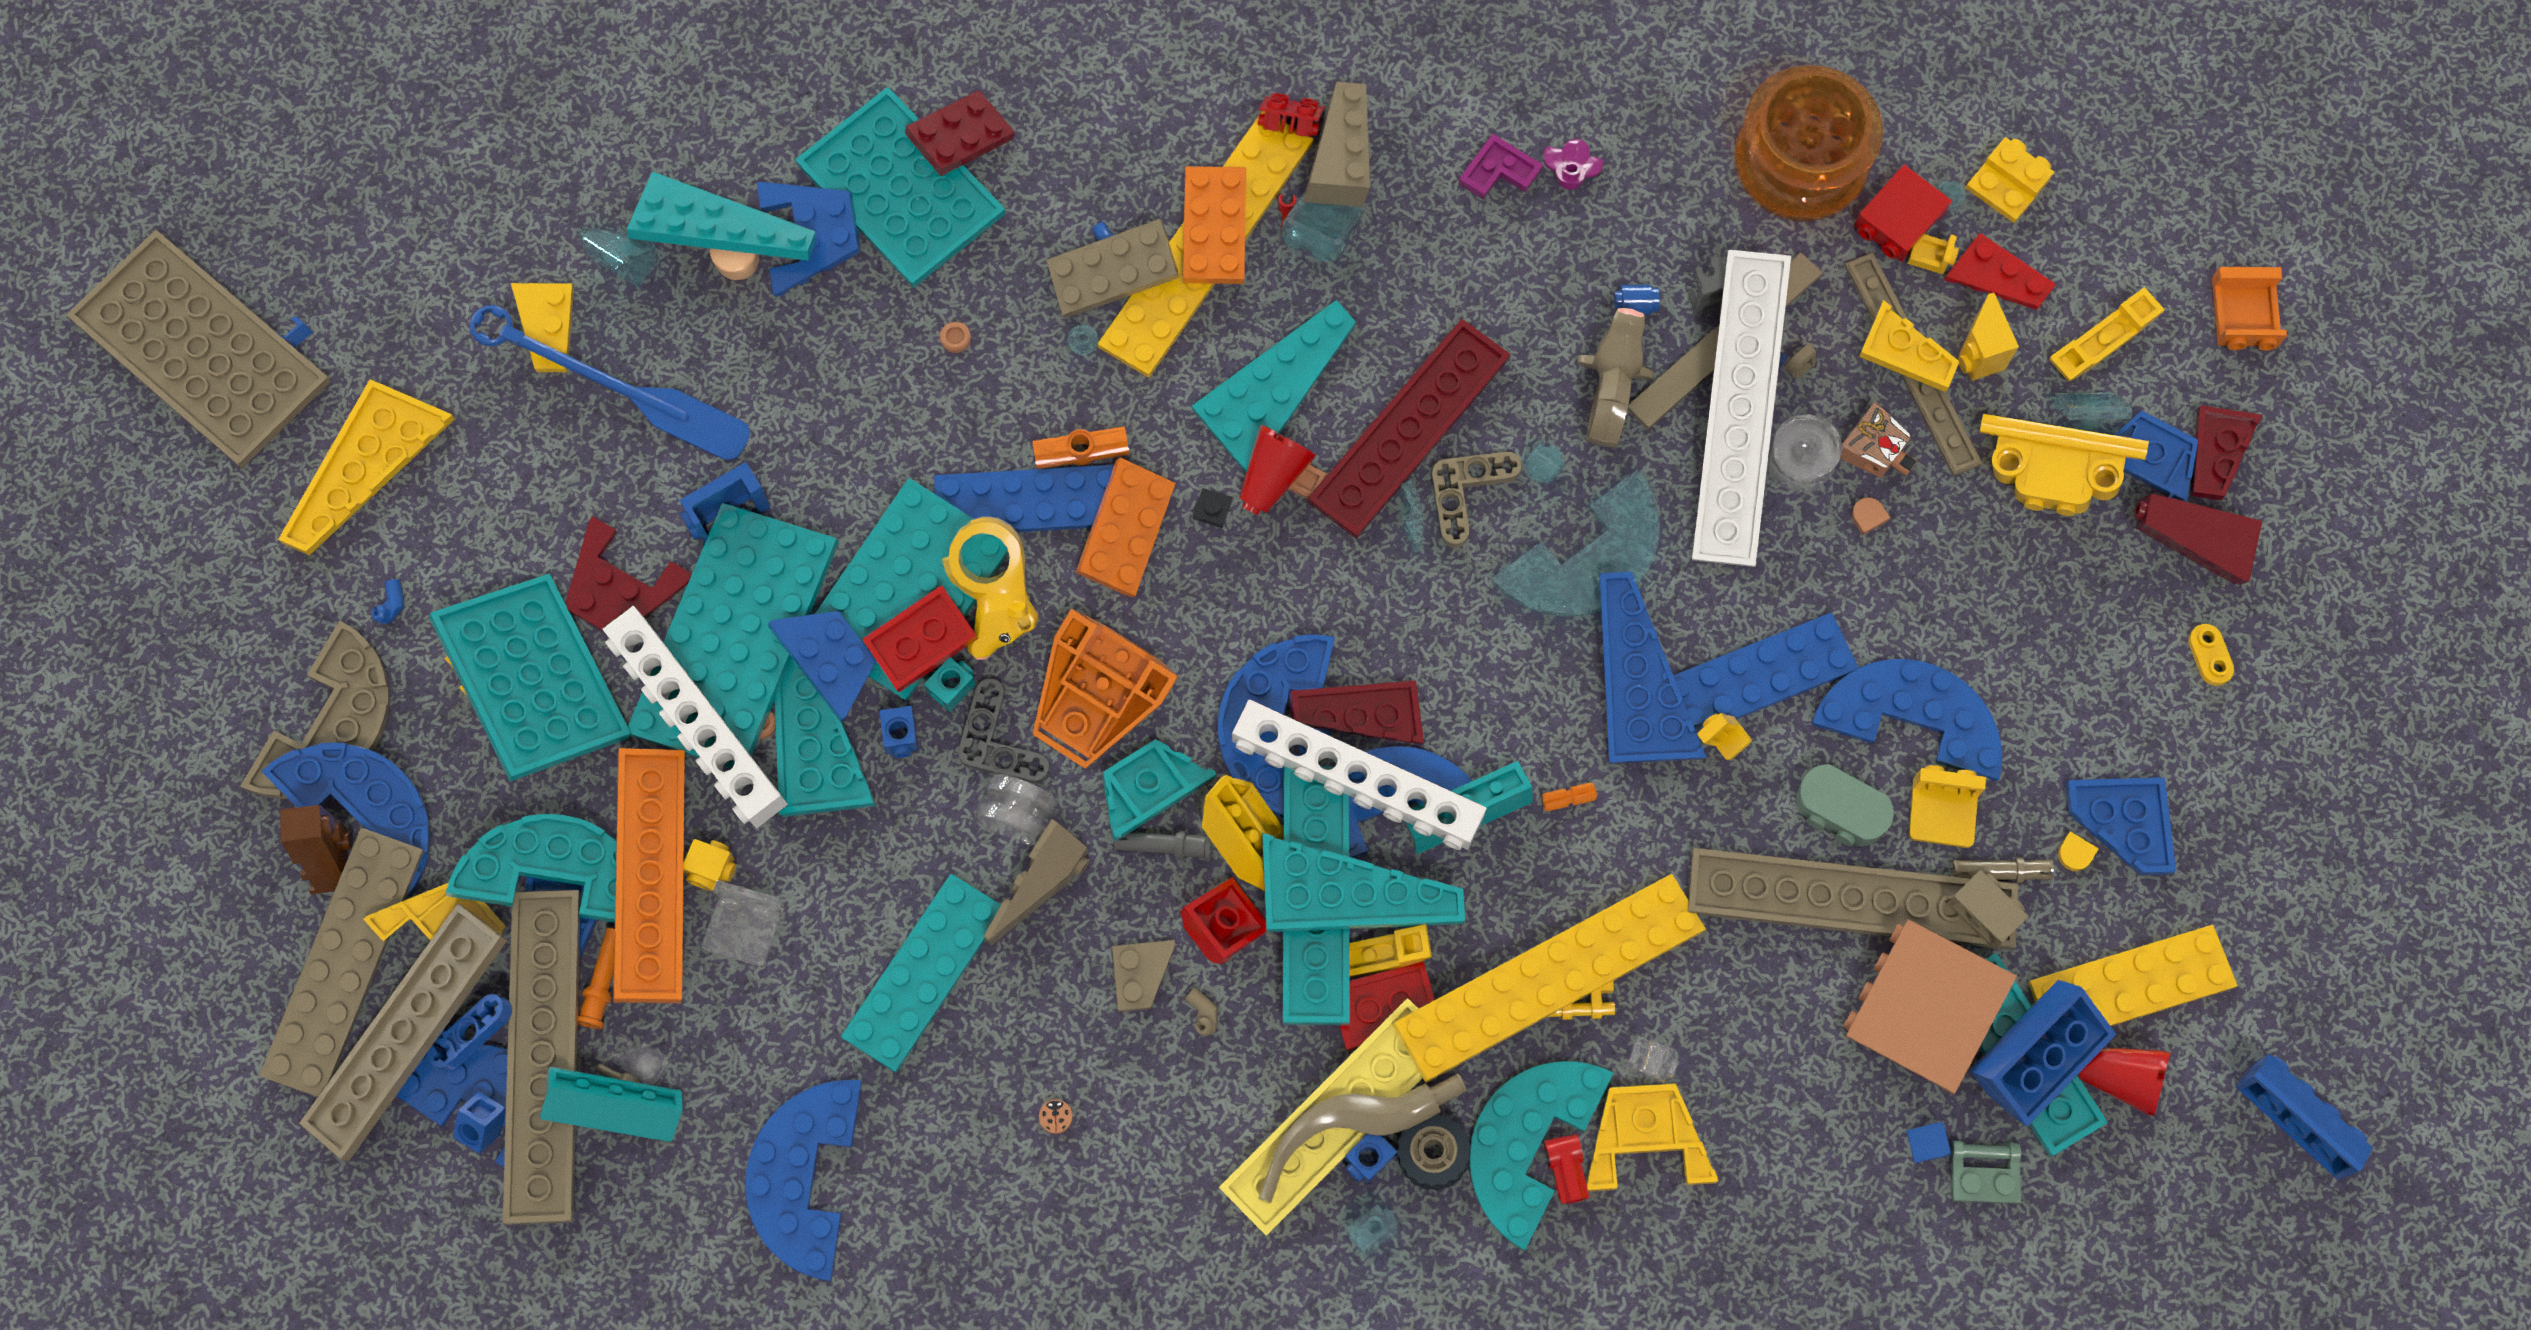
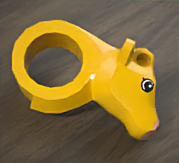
[942,517,1039,660]

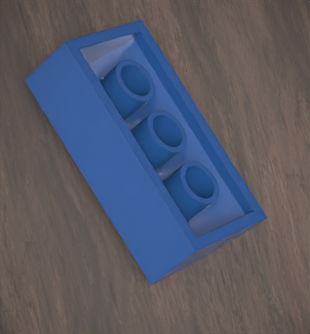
[1969,980,2116,1127]
[2235,1054,2373,1180]

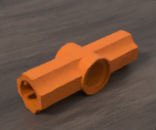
[1032,426,1129,469]

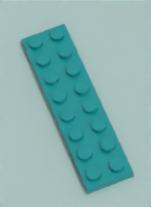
[1283,766,1349,1025]

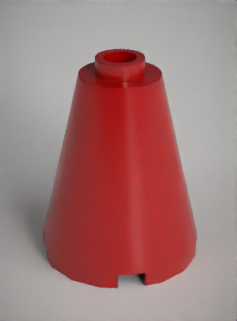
[1239,425,1316,516]
[2078,1047,2171,1116]

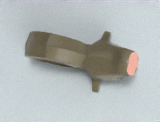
[1577,308,1654,449]

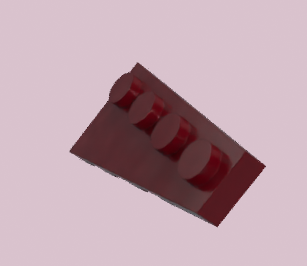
[1289,680,1424,745]

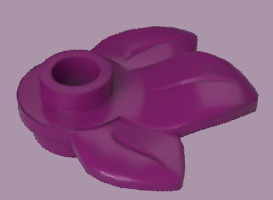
[1544,139,1603,190]

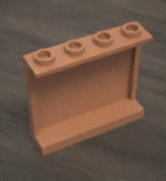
[1843,919,2017,1095]

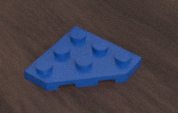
[2065,777,2176,876]

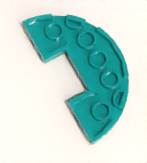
[446,814,616,922]
[1469,1061,1614,1251]

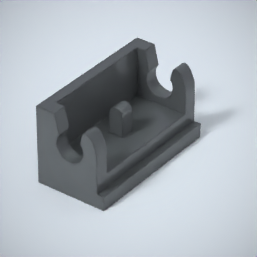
[1688,255,1726,318]

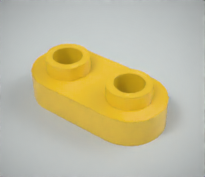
[2188,624,2234,686]

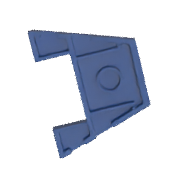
[757,182,861,297]
[2115,410,2198,502]

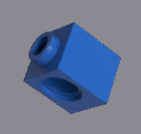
[880,706,919,758]
[453,1092,506,1154]
[1345,1134,1397,1184]

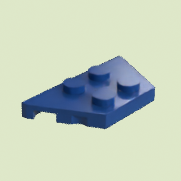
[768,611,876,723]

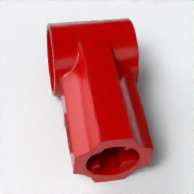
[1543,1134,1590,1205]

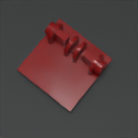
[1257,93,1325,138]

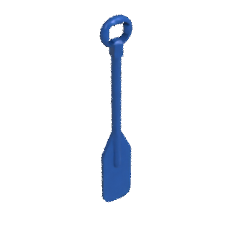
[470,305,750,460]

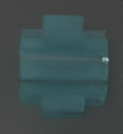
[1524,443,1565,484]

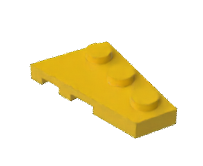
[511,283,574,372]
[1859,300,1959,392]

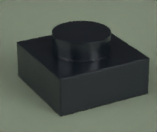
[1193,488,1233,528]

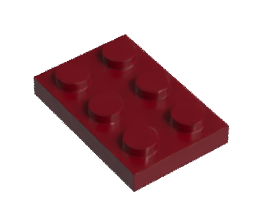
[905,90,1015,176]

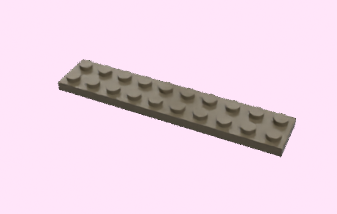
[1688,848,2019,950]
[503,890,581,1225]

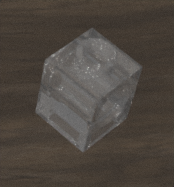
[1624,1036,1678,1085]

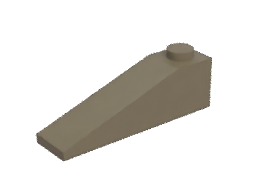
[983,820,1090,946]

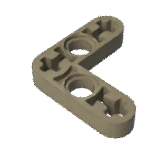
[1432,452,1522,548]

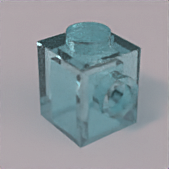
[1345,1204,1399,1259]

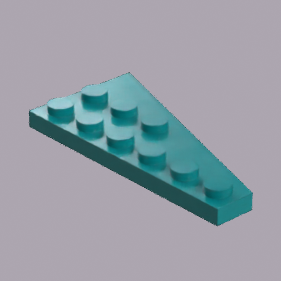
[627,171,816,261]
[775,659,877,817]

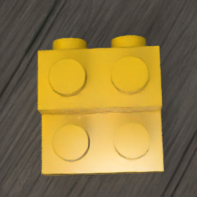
[1965,137,2054,223]

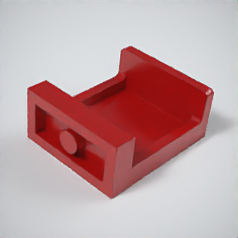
[1854,165,1952,262]

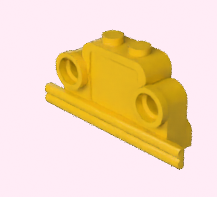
[1980,414,2149,516]

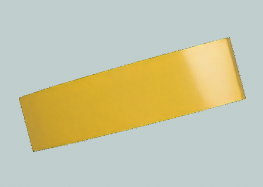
[2049,287,2165,382]
[1349,924,1432,978]

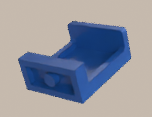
[679,462,771,544]

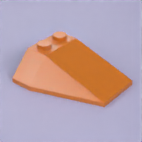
[1032,609,1179,769]

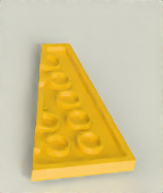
[278,379,455,556]

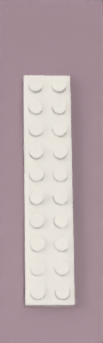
[1692,250,1791,567]

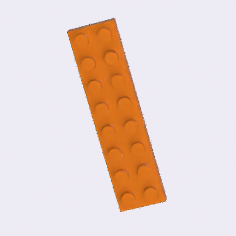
[613,748,685,1003]

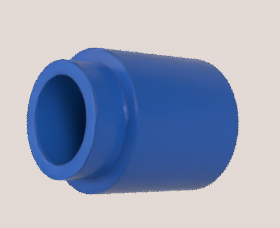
[1614,284,1660,315]

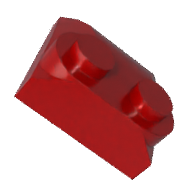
[1180,877,1267,964]

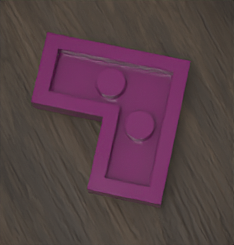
[1459,134,1543,200]

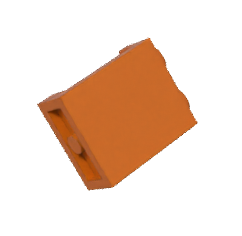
[2212,267,2287,351]

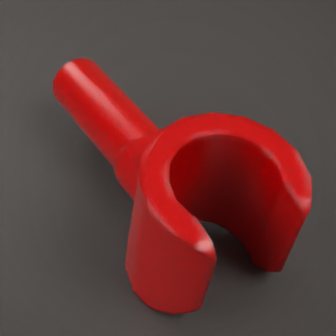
[1278,194,1296,238]

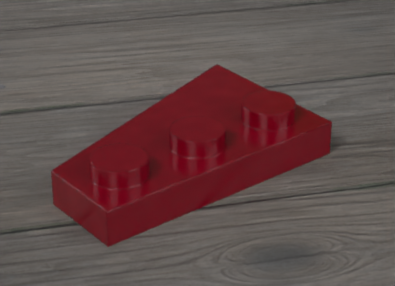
[2190,405,2262,501]

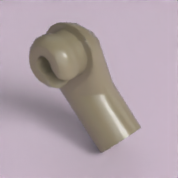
[1185,987,1218,1036]

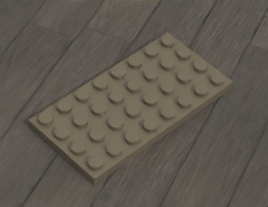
[66,230,331,469]

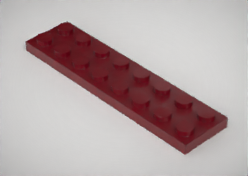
[1308,319,1511,540]

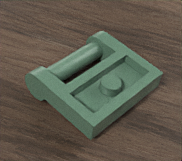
[1951,1140,2021,1204]

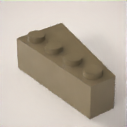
[1303,82,1370,207]

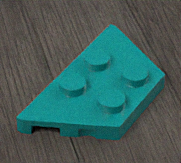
[1102,739,1217,842]

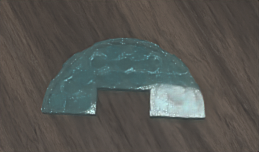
[1492,470,1660,617]

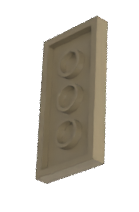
[1046,219,1180,318]

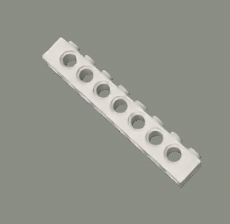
[603,606,788,828]
[1232,700,1486,850]

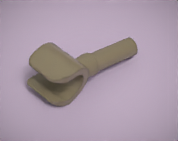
[597,1064,640,1083]

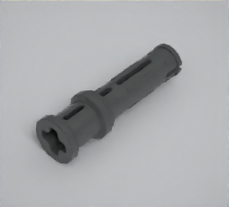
[1114,831,1213,862]

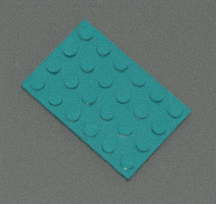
[795,87,1006,289]
[815,478,1009,702]
[429,573,631,782]

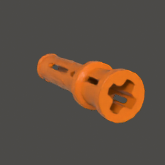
[578,928,615,1030]

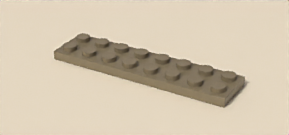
[259,828,425,1097]
[299,903,507,1162]

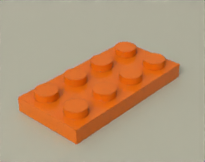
[1183,166,1246,284]
[1075,458,1176,597]

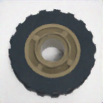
[1397,1114,1471,1191]

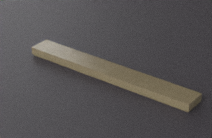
[1627,253,1822,430]
[1844,253,1982,477]

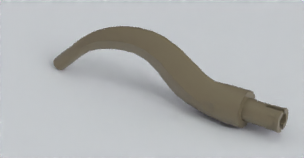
[1258,1073,1467,1203]

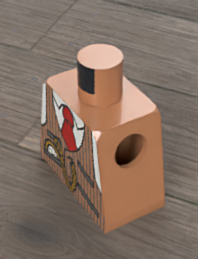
[1836,402,1917,478]

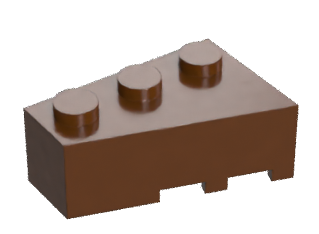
[280,805,353,895]

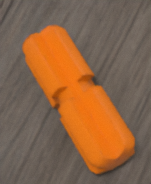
[1541,782,1597,811]

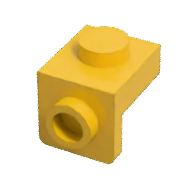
[1907,234,1959,275]
[1697,713,1752,760]

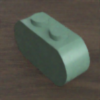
[1796,764,1894,847]

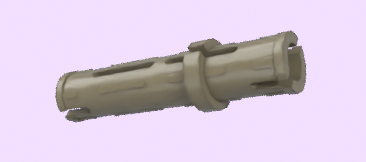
[1952,857,2054,883]

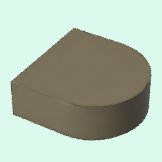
[1785,343,1816,378]

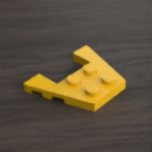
[363,883,506,941]
[1586,1084,1718,1192]

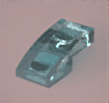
[1400,480,1423,553]

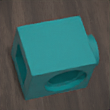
[924,658,976,712]

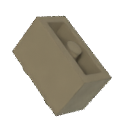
[1947,870,2029,950]

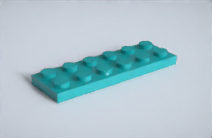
[841,874,1001,1073]
[1979,953,2108,1158]

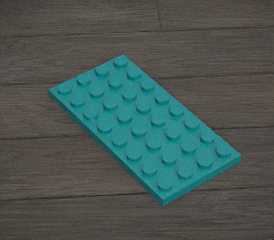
[628,503,839,769]

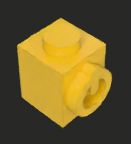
[683,839,736,892]

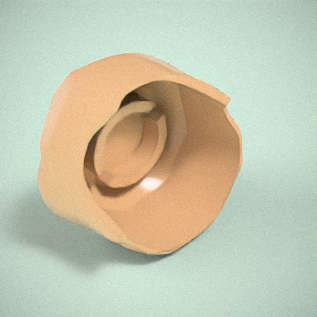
[710,249,759,280]

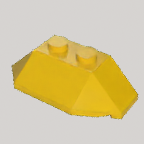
[1202,775,1284,891]

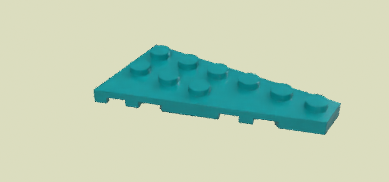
[1192,300,1356,473]
[1262,833,1465,932]

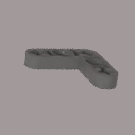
[958,678,1050,784]

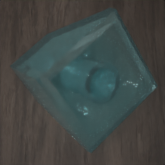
[577,228,660,288]

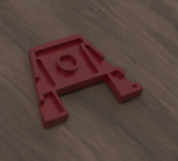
[565,516,692,633]

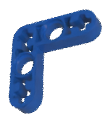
[426,994,512,1071]

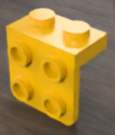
[1908,765,1986,848]

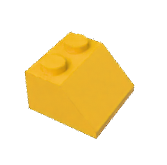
[1958,293,2019,381]

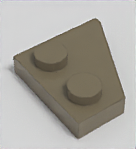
[1112,940,1175,1012]

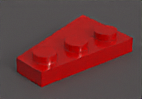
[1944,233,2056,310]

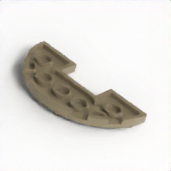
[240,620,390,799]

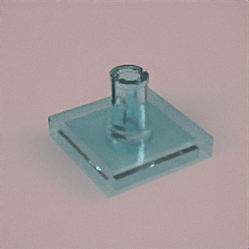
[2053,392,2132,433]

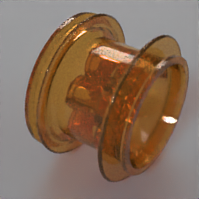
[1735,65,1883,221]

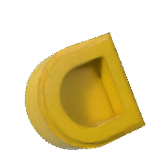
[2058,832,2099,871]

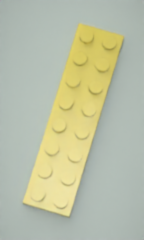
[1219,998,1423,1236]

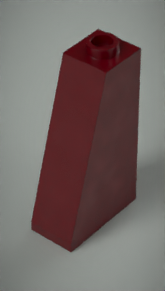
[2134,494,2262,585]

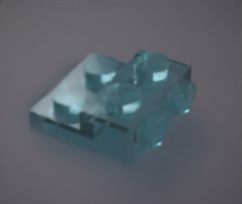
[1280,191,1364,263]

